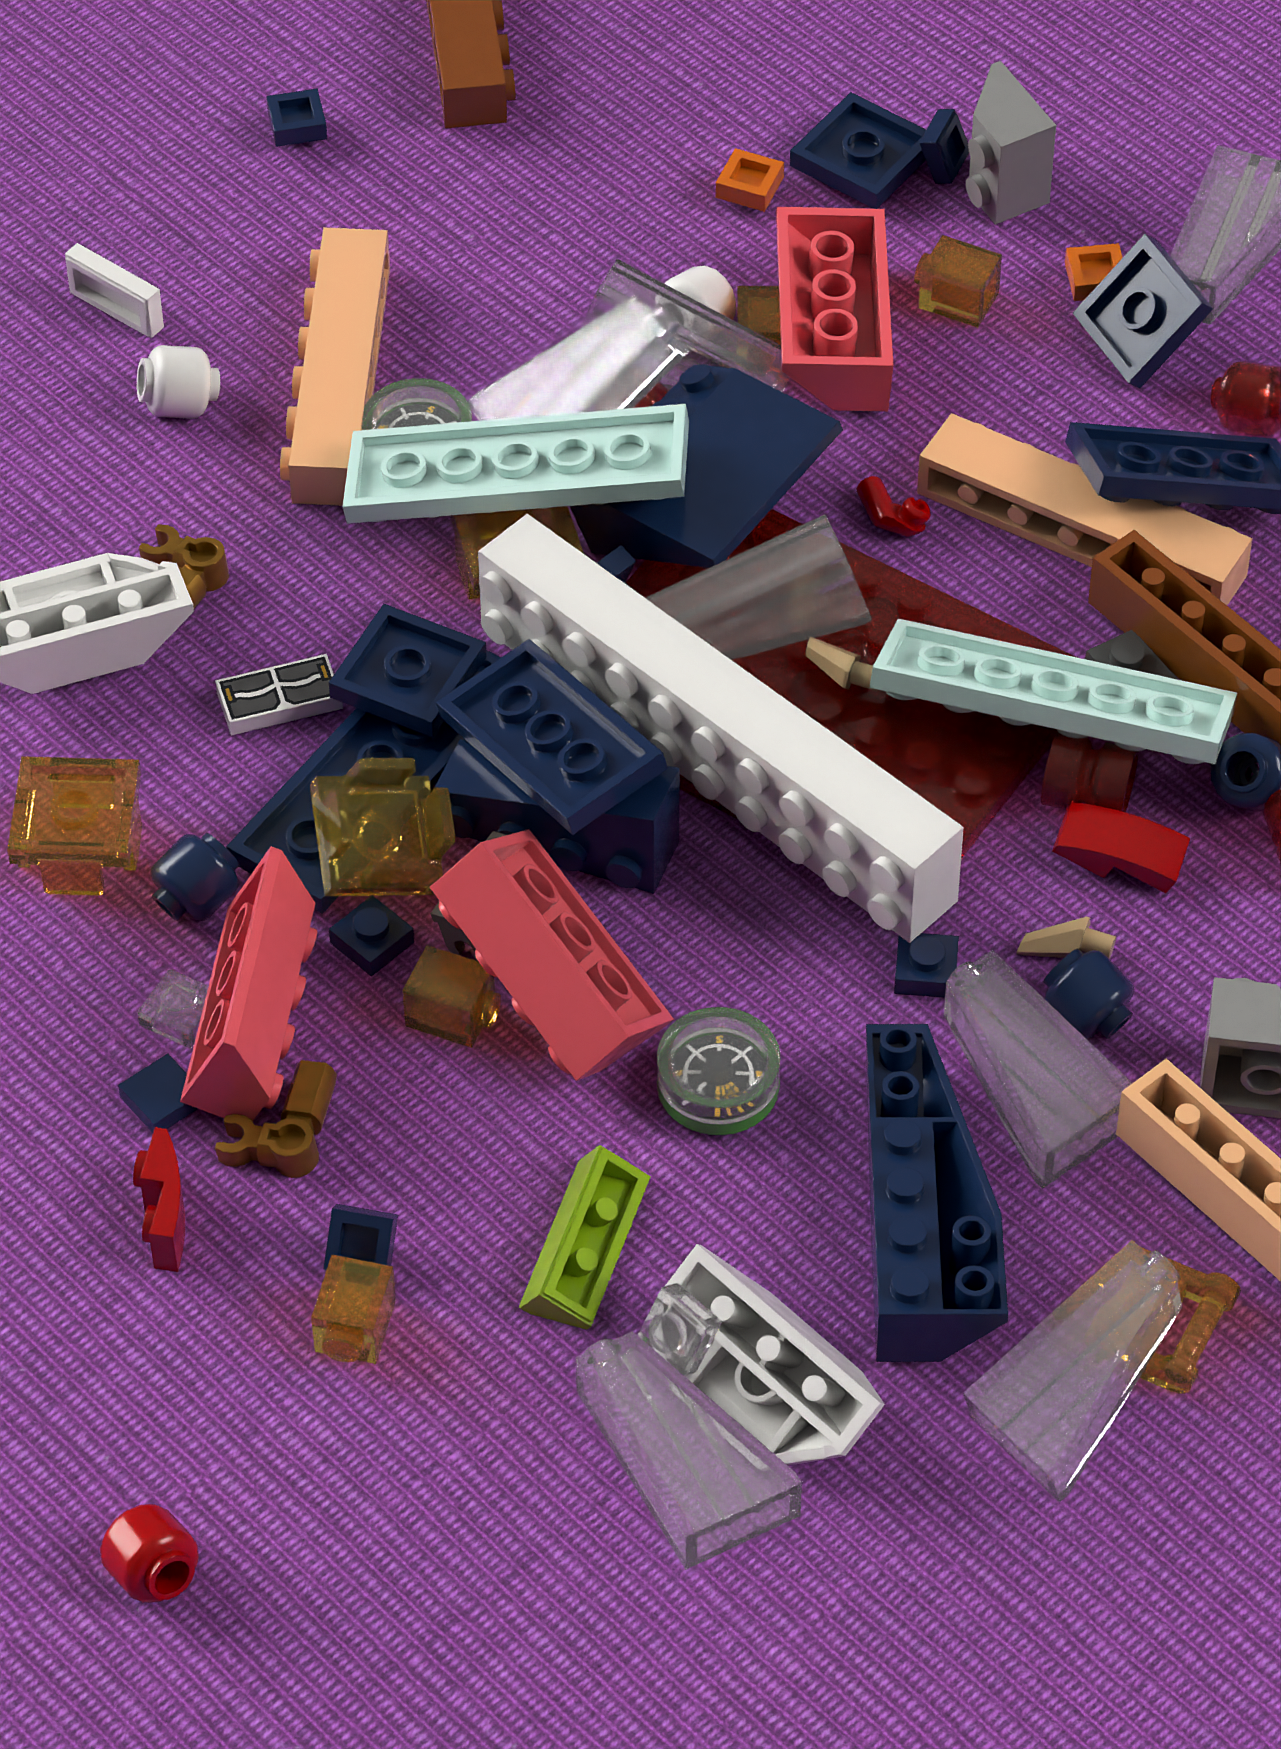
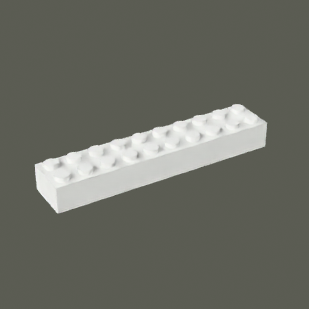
[478,514,964,943]

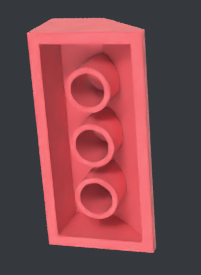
[776,207,894,412]
[430,829,674,1081]
[180,846,317,1122]

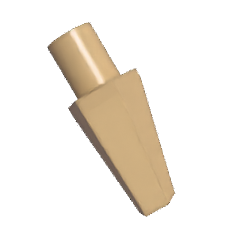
[805,637,878,691]
[1016,917,1116,959]

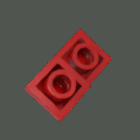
[1052,802,1190,893]
[133,1127,185,1272]

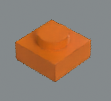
[715,148,784,212]
[1065,243,1123,301]

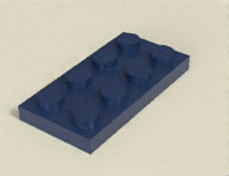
[1065,422,1281,514]
[436,639,668,835]

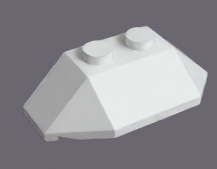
[0,553,194,694]
[658,1244,885,1469]

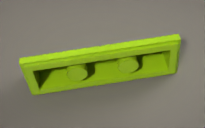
[519,1145,651,1330]

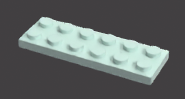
[342,404,689,524]
[870,619,1238,764]

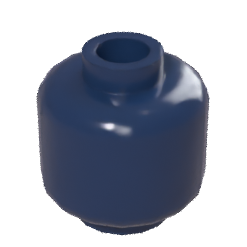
[1210,733,1281,811]
[150,833,240,921]
[1043,949,1134,1039]

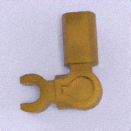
[139,524,229,608]
[215,1060,337,1178]

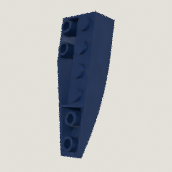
[866,1024,1008,1362]

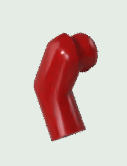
[856,476,931,537]

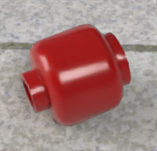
[100,1504,199,1603]

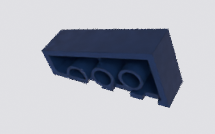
[433,739,680,894]

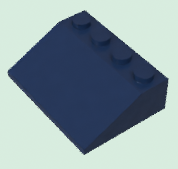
[569,364,843,569]

